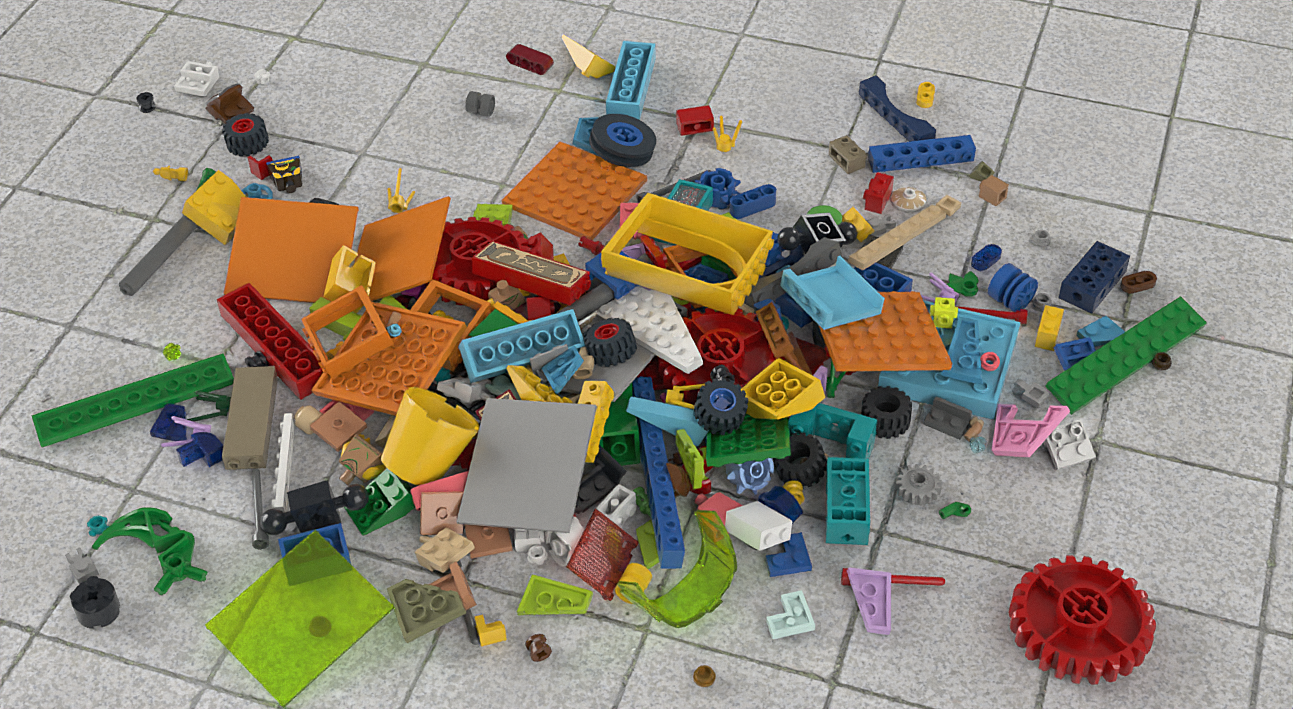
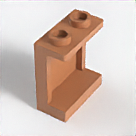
[428,561,477,610]

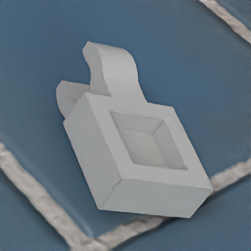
[1012,378,1050,408]

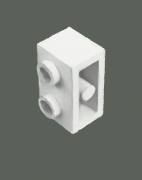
[594,484,637,536]

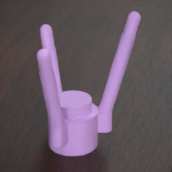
[921,272,959,303]
[161,416,211,447]

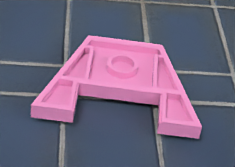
[992,404,1070,457]

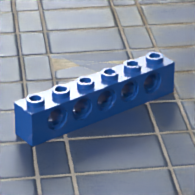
[868,135,976,173]

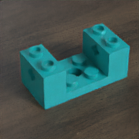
[789,403,877,459]
[826,457,871,545]

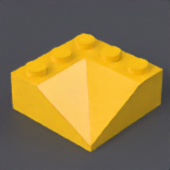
[182,170,246,245]
[741,358,825,419]

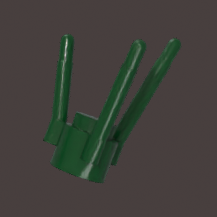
[187,391,231,422]

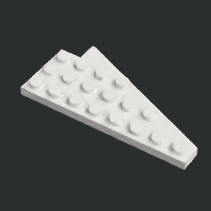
[595,286,703,374]

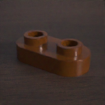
[1120,271,1157,294]

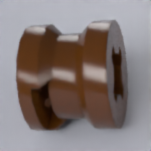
[525,634,552,662]

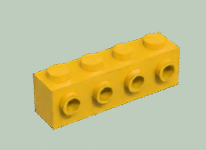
[578,381,614,463]

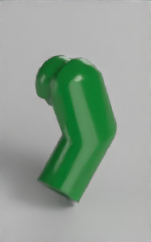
[939,502,971,519]

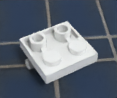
[1041,419,1096,470]

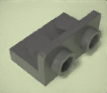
[923,397,972,440]

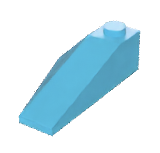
[626,397,709,446]

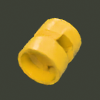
[615,563,652,604]

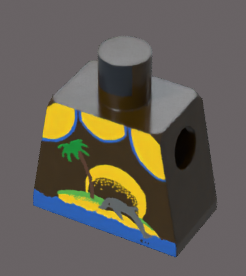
[266,155,303,193]

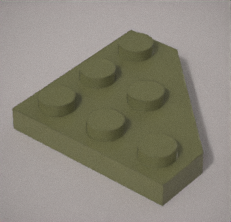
[387,579,467,643]

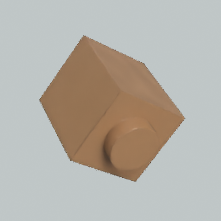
[979,175,1009,206]

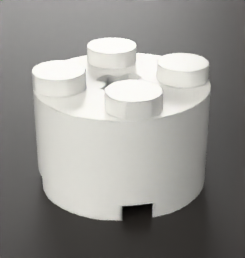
[545,516,592,567]

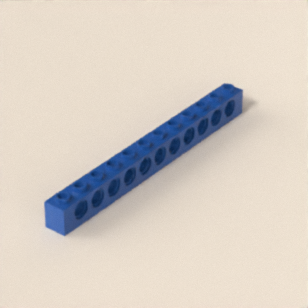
[632,377,685,569]

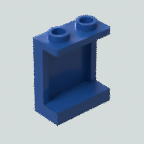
[585,251,640,300]

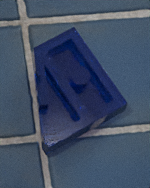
[150,403,187,441]

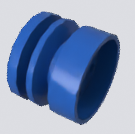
[988,263,1038,312]

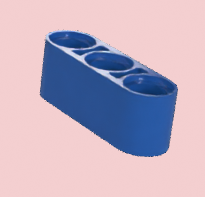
[729,184,777,219]

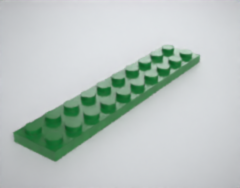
[1045,296,1207,415]
[31,353,234,448]

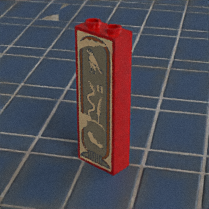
[472,241,591,306]

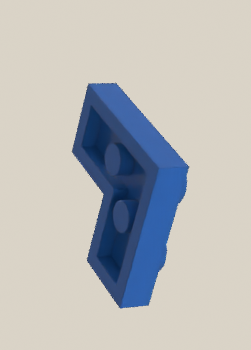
[765,532,812,577]

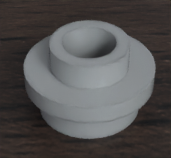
[1032,230,1051,246]
[1033,293,1052,310]

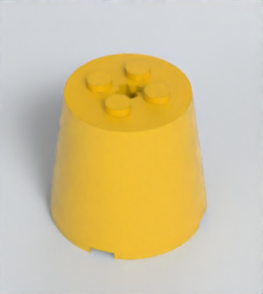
[381,387,480,486]

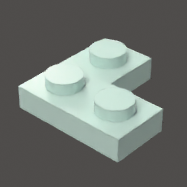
[766,590,815,639]

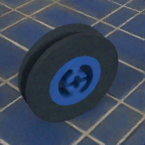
[589,114,657,167]

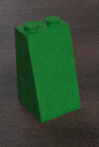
[599,399,641,466]

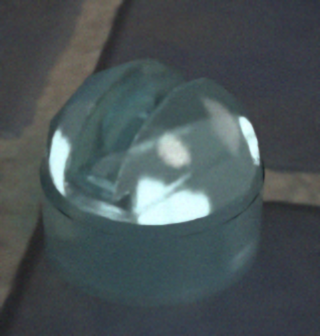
[970,436,987,453]

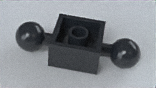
[777,213,858,254]
[260,480,369,535]

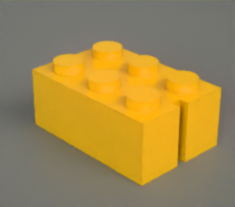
[324,245,376,314]

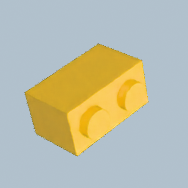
[1035,305,1064,351]

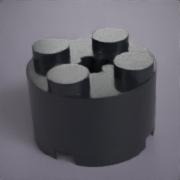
[70,576,120,629]

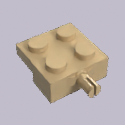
[415,527,475,573]

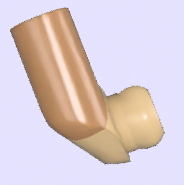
[964,417,984,442]

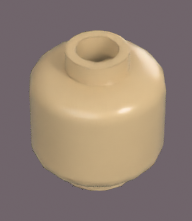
[294,405,323,435]

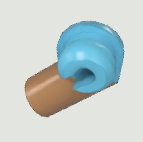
[386,312,402,337]

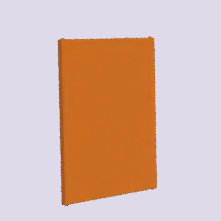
[354,196,451,301]
[224,197,359,303]

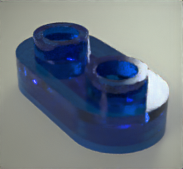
[971,244,1002,271]

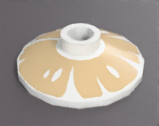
[891,187,927,212]
[578,310,598,333]

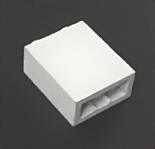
[725,501,792,551]

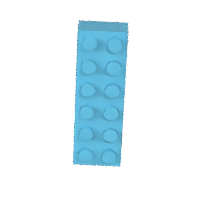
[606,41,656,120]
[458,309,585,383]

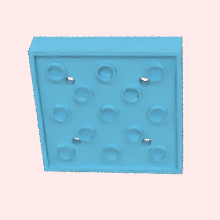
[878,300,1020,420]

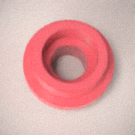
[980,352,1000,371]

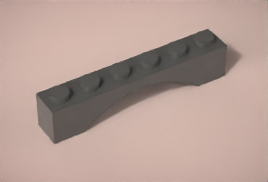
[744,237,842,309]

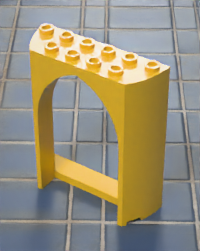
[601,193,774,315]

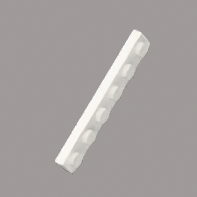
[272,413,295,513]

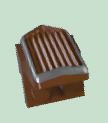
[205,83,254,124]

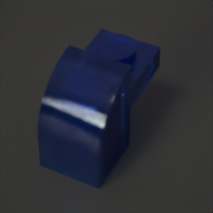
[176,432,224,467]
[757,486,804,524]

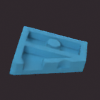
[1076,316,1125,347]
[542,346,584,394]

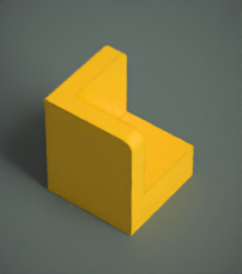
[474,614,507,647]

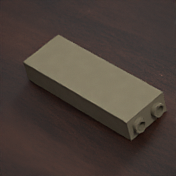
[222,366,278,470]

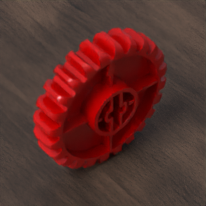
[426,217,531,305]
[658,308,785,405]
[1008,555,1156,685]

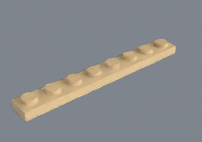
[848,205,947,270]

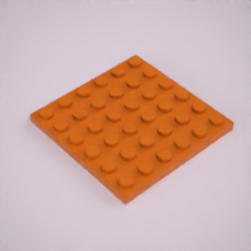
[502,141,647,240]
[819,291,952,371]
[311,302,467,416]

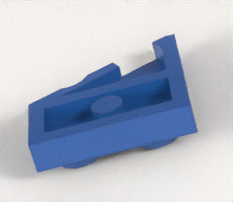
[1054,337,1096,371]

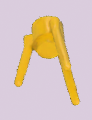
[713,115,742,152]
[387,168,415,213]
[666,384,705,409]

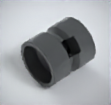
[465,91,495,117]

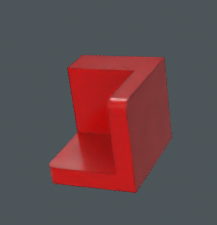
[247,155,273,180]

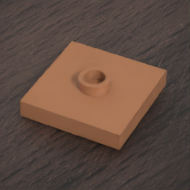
[310,402,367,452]
[420,491,464,535]
[464,524,513,559]

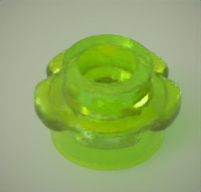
[163,343,181,361]

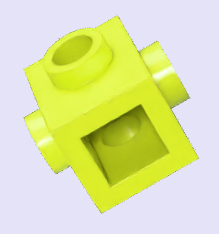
[930,297,958,329]

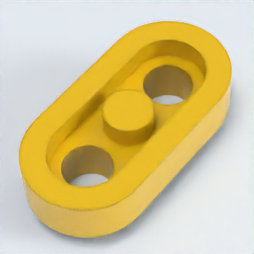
[916,82,935,108]

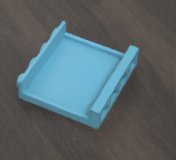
[780,256,885,330]

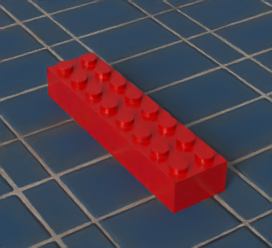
[216,283,323,400]

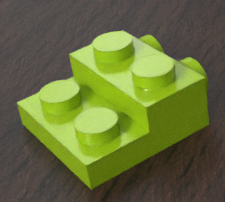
[473,204,513,226]

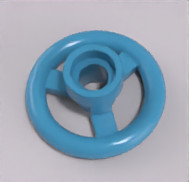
[241,183,273,199]

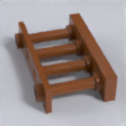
[756,302,813,376]

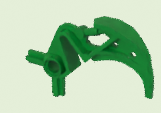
[92,507,208,596]

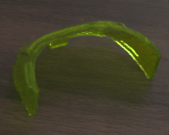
[617,510,737,628]

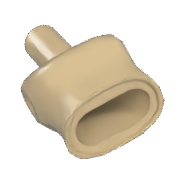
[573,347,594,379]

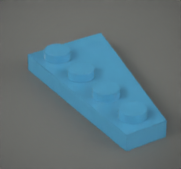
[942,316,982,384]

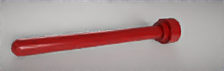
[955,306,1028,325]
[841,568,945,586]

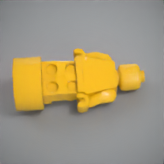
[153,166,188,182]

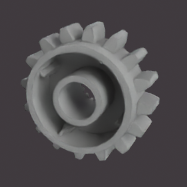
[896,464,942,506]

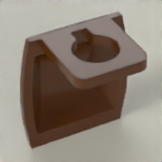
[666,463,690,498]

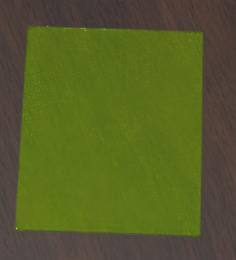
[205,530,395,708]

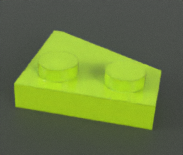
[636,519,659,569]

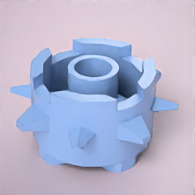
[726,458,774,495]

